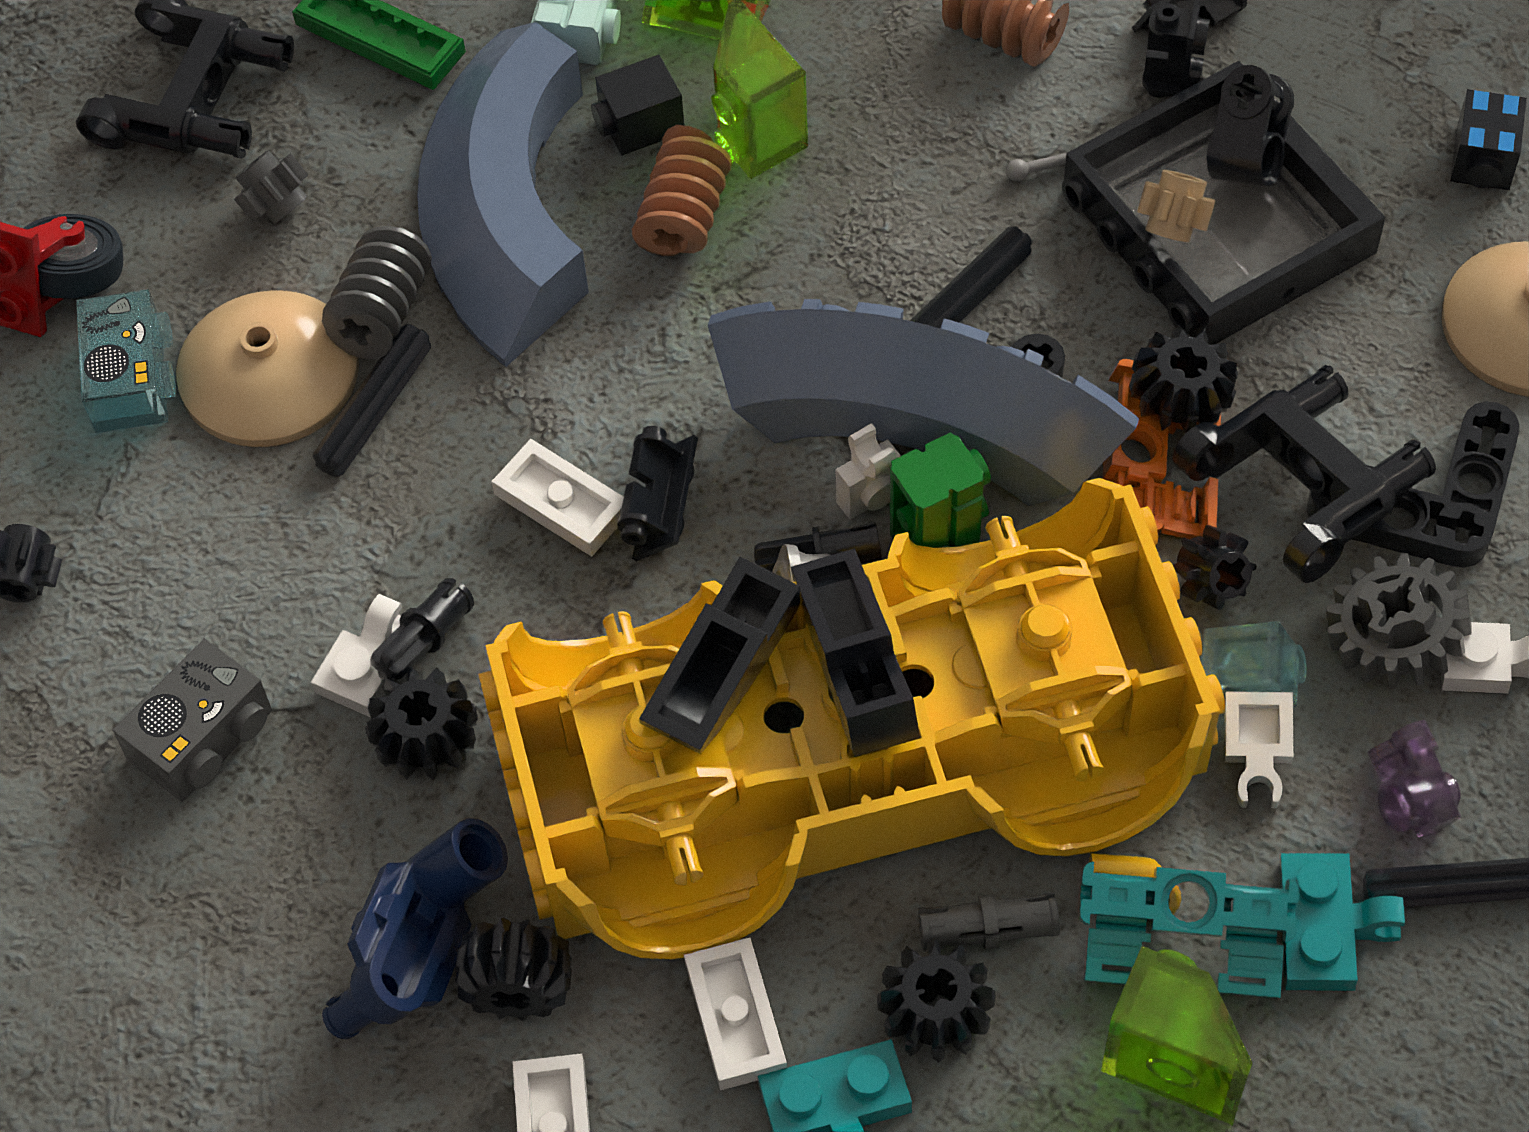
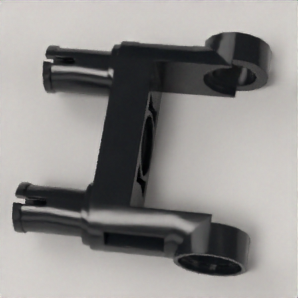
[76,0,294,159]
[1172,365,1436,583]

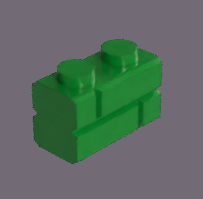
[890,432,991,548]

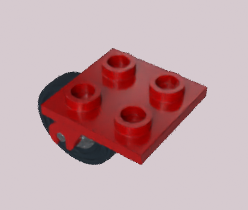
[0,214,124,337]

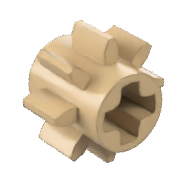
[1137,170,1215,242]

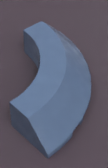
[417,22,589,367]
[708,299,1139,506]

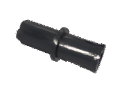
[754,521,882,572]
[370,578,474,680]

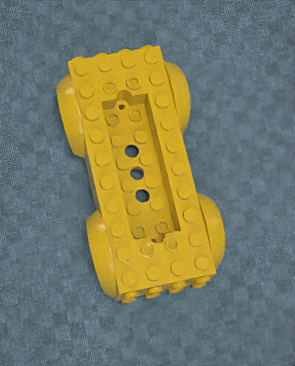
[478,478,1225,960]

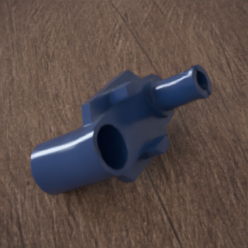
[322,818,508,1039]

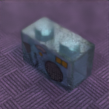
[76,289,176,433]

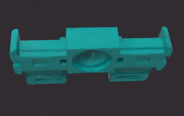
[1079,862,1299,999]

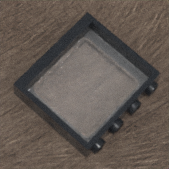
[1062,61,1386,345]

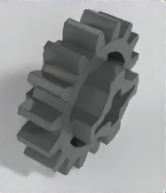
[1326,553,1472,688]

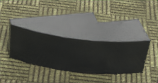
[791,548,920,757]
[639,557,800,754]

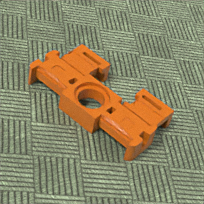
[1102,359,1221,539]

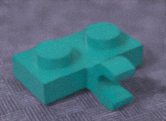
[1279,853,1405,991]
[757,1039,912,1132]

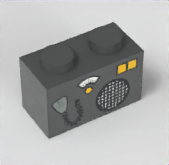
[113,638,272,802]

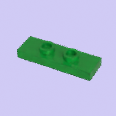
[292,0,466,90]

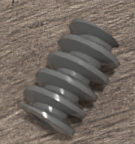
[322,226,432,360]

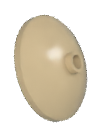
[1441,241,1529,397]
[176,290,359,447]

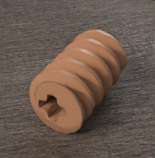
[942,0,1069,67]
[632,125,732,256]

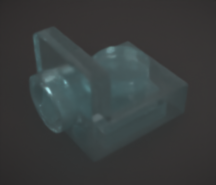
[1201,621,1307,707]

